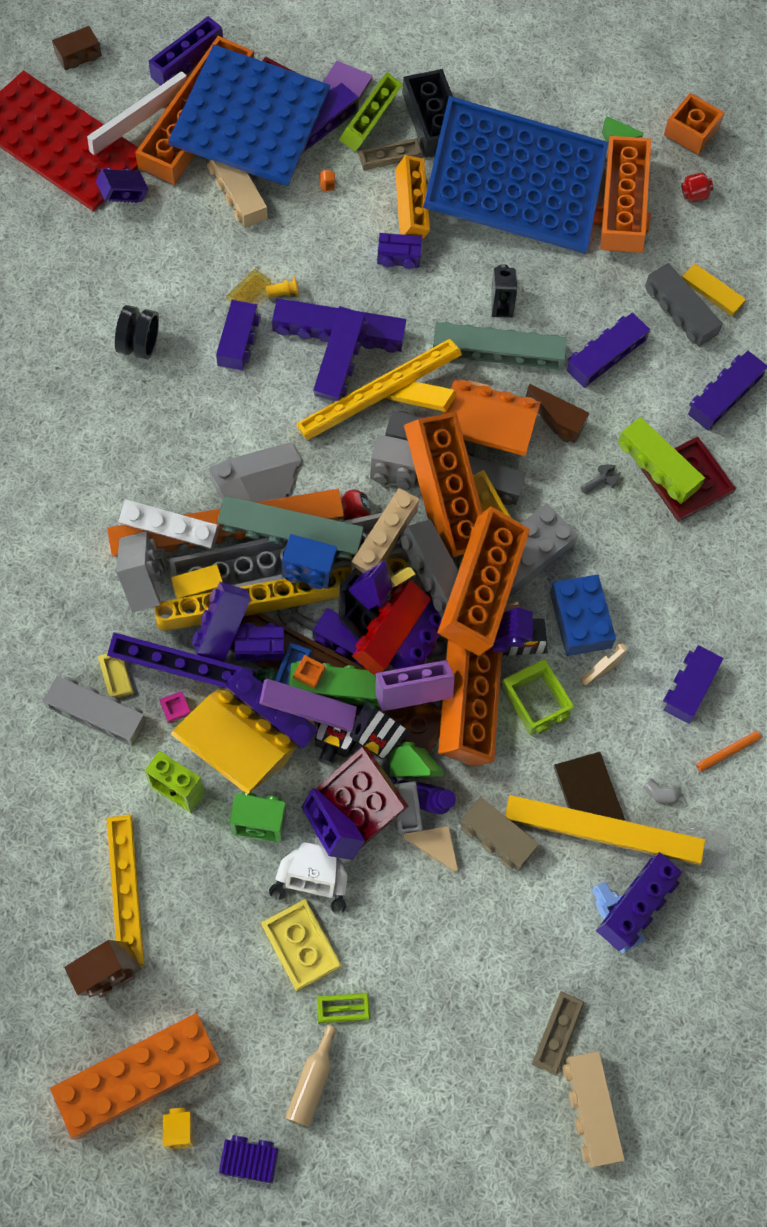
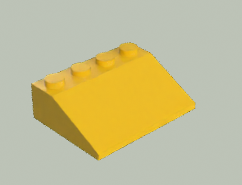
[171,687,297,794]

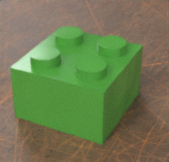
[229,792,287,843]

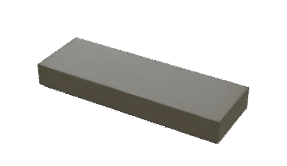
[358,138,423,170]
[531,991,584,1076]

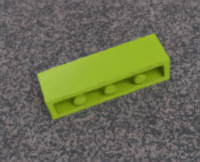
[339,72,403,152]
[617,416,705,504]

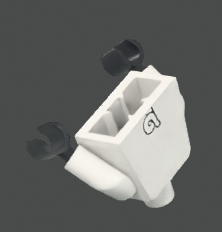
[269,837,347,912]

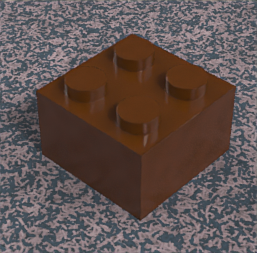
[64,940,141,998]

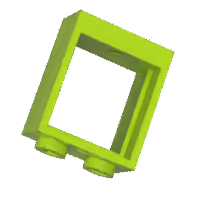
[501,658,574,735]
[144,750,205,813]

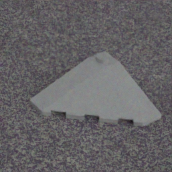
[209,442,302,542]

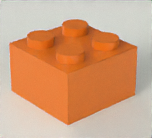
[664,93,725,155]

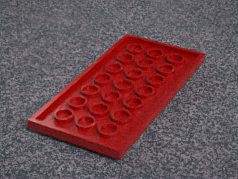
[0,70,139,212]

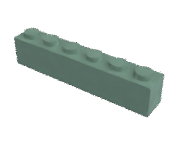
[433,322,567,370]
[217,496,364,560]

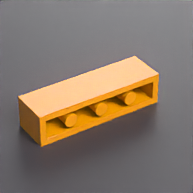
[395,155,430,241]

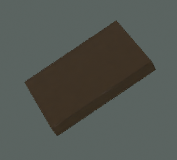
[554,752,625,821]

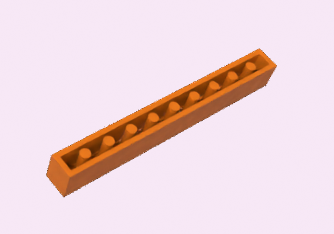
[107,488,344,557]

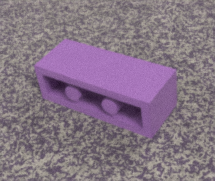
[375,660,454,711]

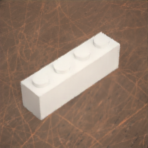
[118,499,220,550]

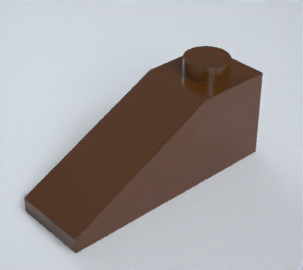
[526,384,589,443]

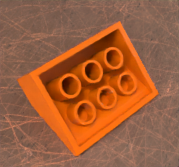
[443,380,541,456]

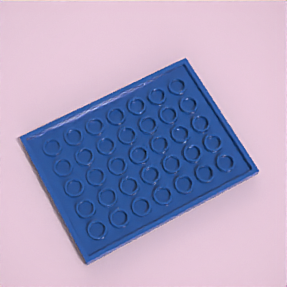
[423,96,609,254]

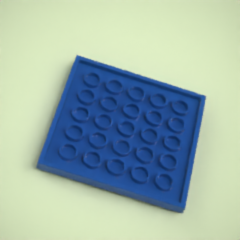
[168,44,330,186]

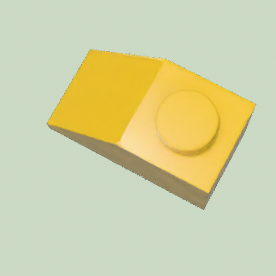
[163,1107,195,1150]

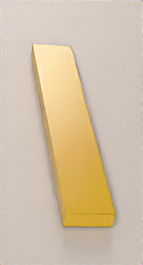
[106,814,145,965]

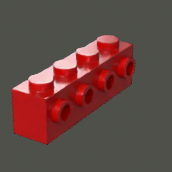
[352,580,431,675]

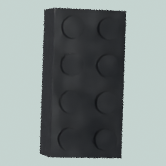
[402,69,453,158]

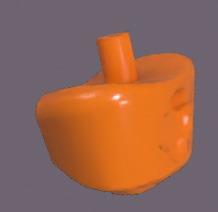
[319,170,335,192]

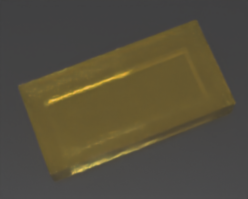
[226,268,271,303]

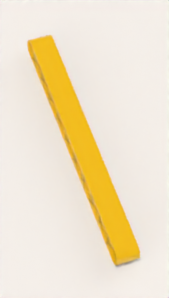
[155,558,408,631]

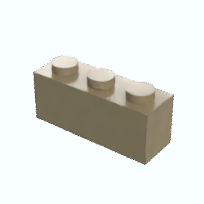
[460,796,539,872]

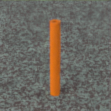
[696,731,761,772]

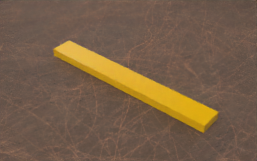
[296,339,462,441]
[505,795,705,865]

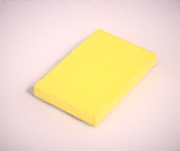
[261,899,342,992]

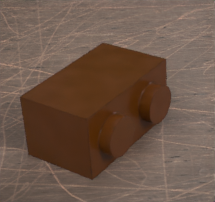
[52,26,102,70]

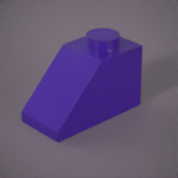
[348,561,393,610]

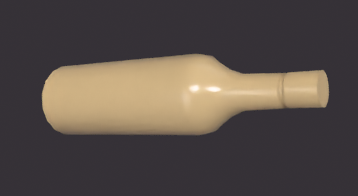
[285,1025,337,1128]

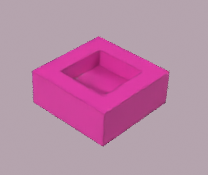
[159,691,191,724]

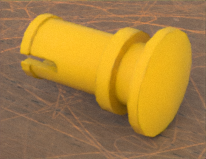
[266,276,299,299]

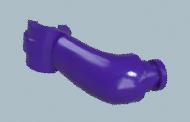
[388,776,456,815]

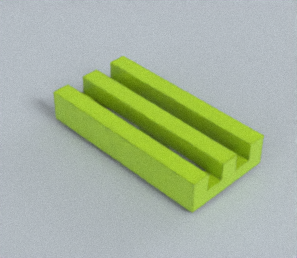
[317,993,370,1024]

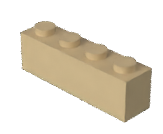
[207,159,268,228]
[351,488,419,573]
[562,1051,625,1168]

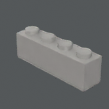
[43,676,146,747]

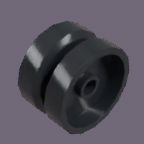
[115,305,159,360]

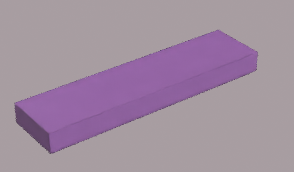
[259,679,357,732]

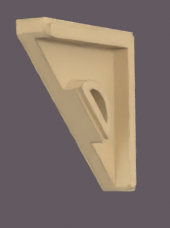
[580,643,627,686]
[403,826,458,873]

